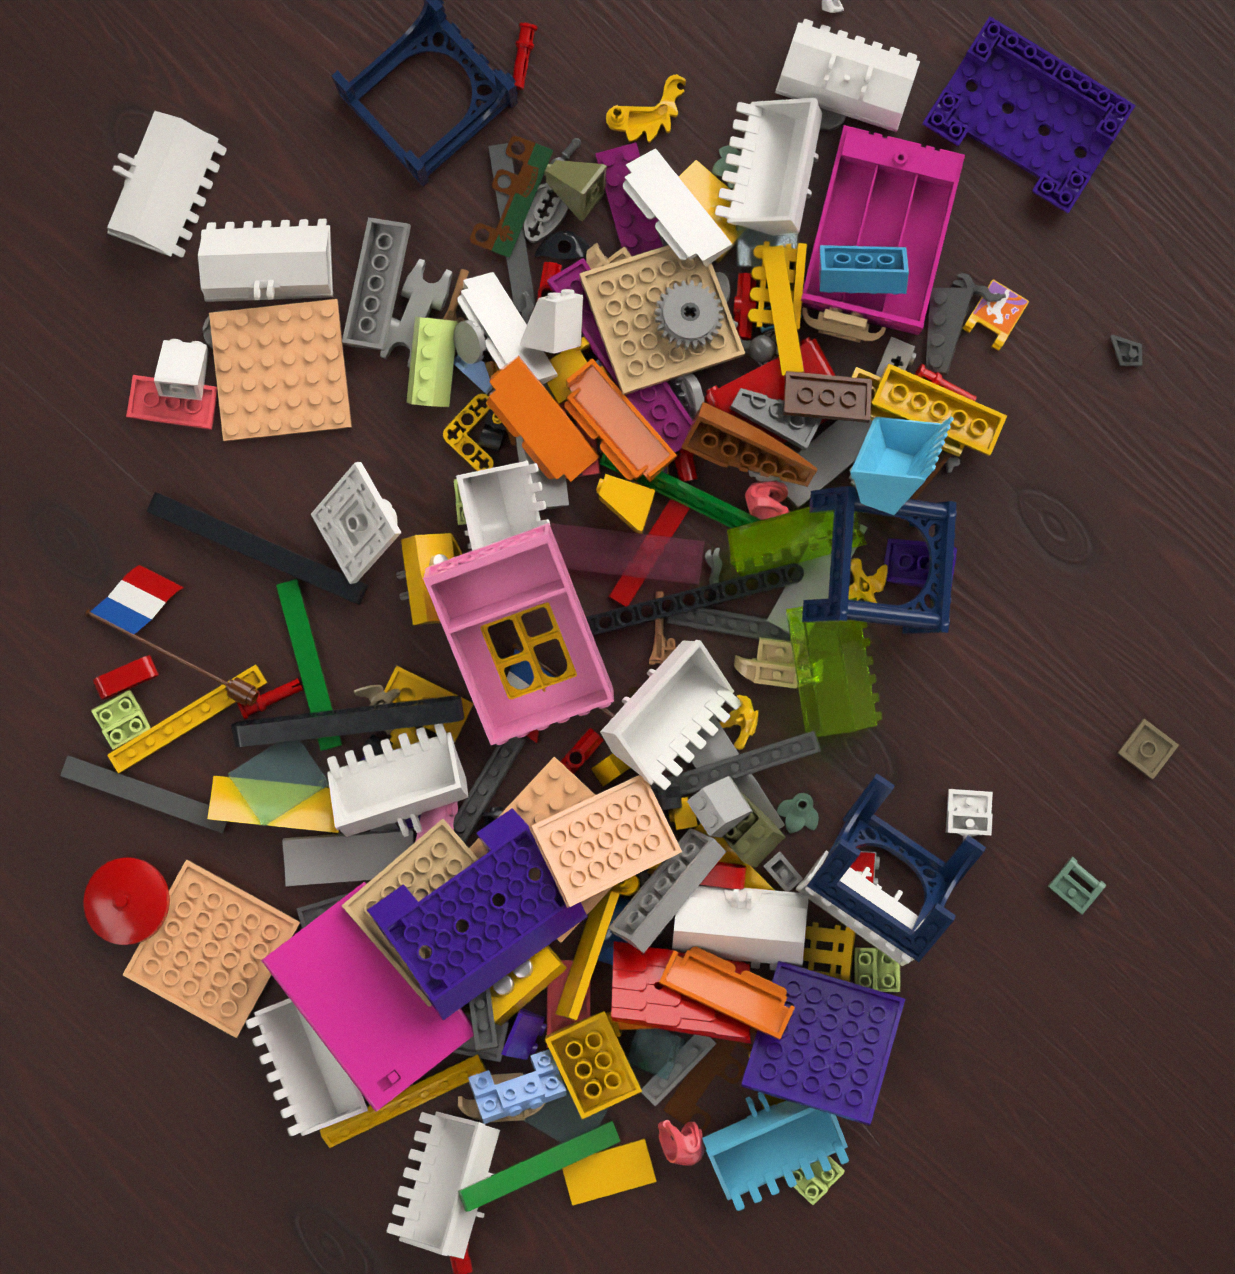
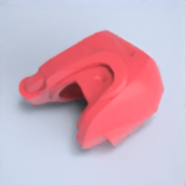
[745,481,791,522]
[658,1120,705,1166]

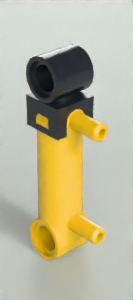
[479,409,507,452]

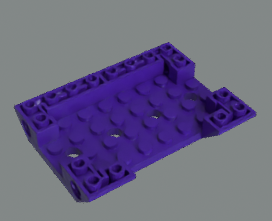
[922,16,1136,214]
[367,808,588,1020]

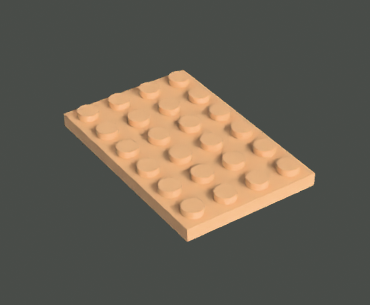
[529,775,682,908]

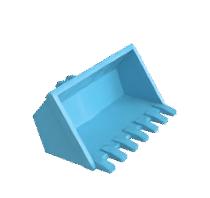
[850,416,954,515]
[702,1092,849,1211]

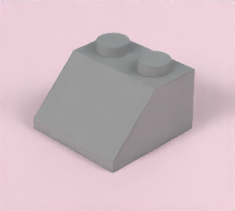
[687,776,753,837]

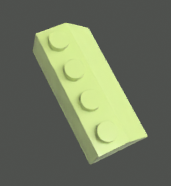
[407,317,458,407]

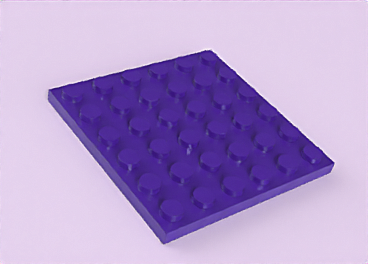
[741,961,905,1126]

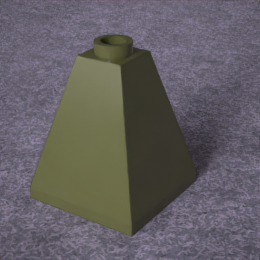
[544,160,607,221]

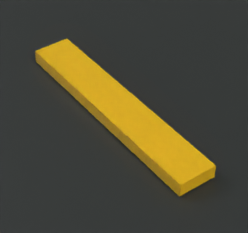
[762,245,804,376]

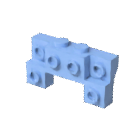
[468,1049,567,1124]

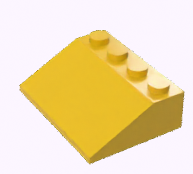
[679,160,749,263]
[545,1011,642,1119]

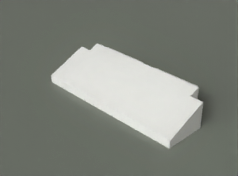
[623,149,733,267]
[458,272,558,384]

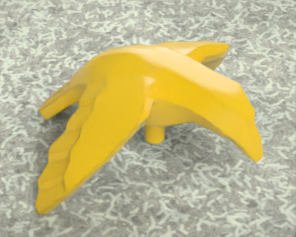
[848,558,888,603]
[719,695,758,750]

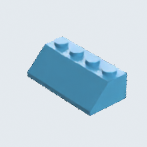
[819,245,909,295]

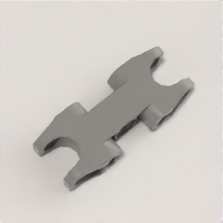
[380,259,453,369]

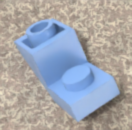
[454,355,493,394]

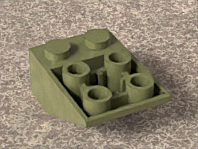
[723,791,785,868]

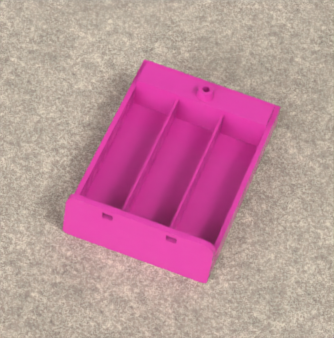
[800,125,965,335]
[261,882,474,1112]

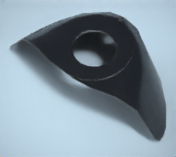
[535,231,590,259]

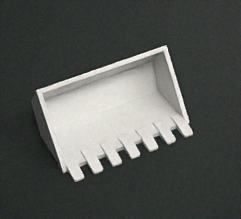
[775,19,920,132]
[715,98,823,236]
[600,640,741,790]
[795,850,918,966]
[387,1111,500,1259]

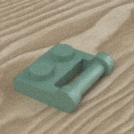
[1047,856,1106,915]

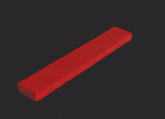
[609,499,690,607]

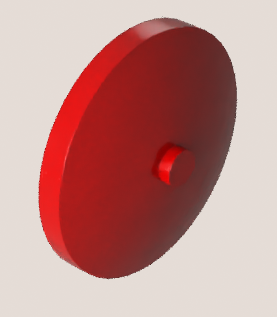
[84,858,170,945]

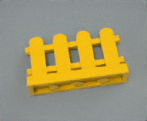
[747,241,807,331]
[803,922,855,982]

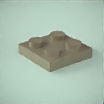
[1117,719,1179,779]

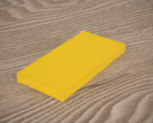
[384,665,474,742]
[562,1138,657,1206]

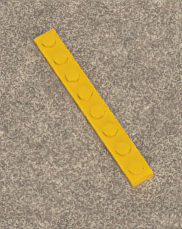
[107,664,267,773]
[320,1054,487,1148]

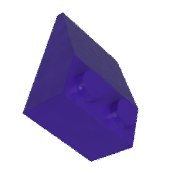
[884,539,957,588]
[501,1008,547,1060]

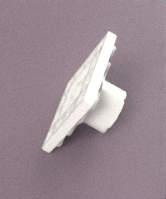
[311,462,401,584]

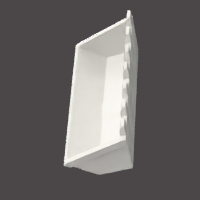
[107,111,227,257]
[198,219,333,302]
[456,461,550,551]
[327,724,468,837]
[672,885,809,970]
[245,998,368,1136]

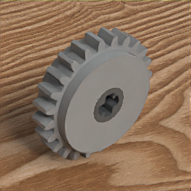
[654,280,724,350]

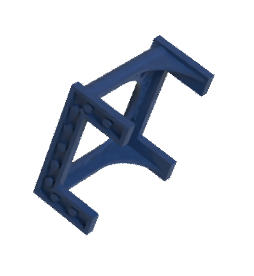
[331,0,518,186]
[802,486,957,634]
[807,773,986,962]

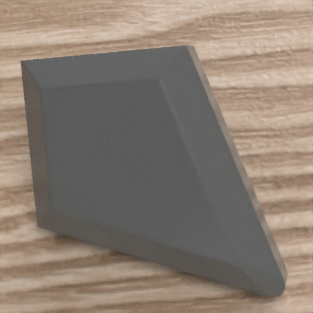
[1110,335,1142,366]

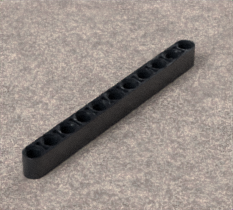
[146,492,369,605]
[586,563,804,636]
[231,696,465,747]

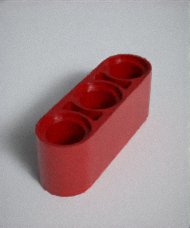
[93,655,159,700]
[700,861,746,889]

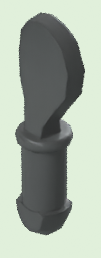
[550,138,581,164]

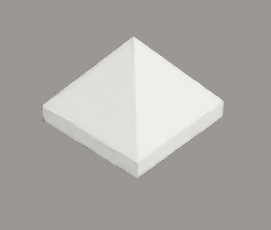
[822,0,844,13]

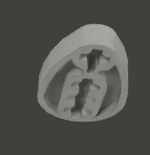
[524,183,568,243]
[669,373,704,421]

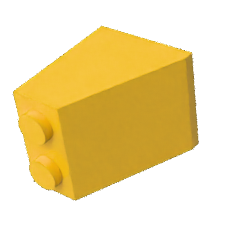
[596,474,655,536]

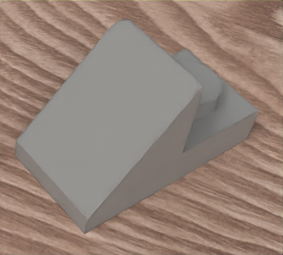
[764,851,803,892]

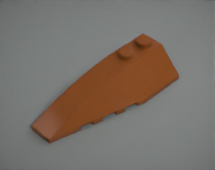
[681,402,817,487]

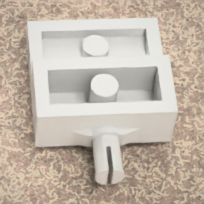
[946,789,993,840]

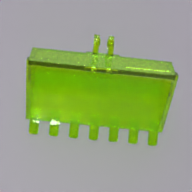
[727,507,867,577]
[786,597,882,736]

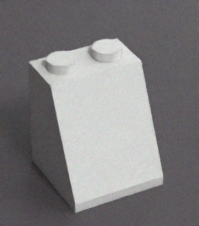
[520,289,583,353]
[154,339,209,400]

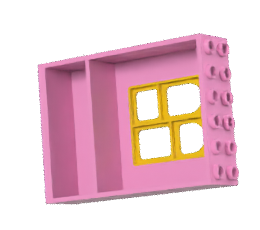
[423,523,614,745]

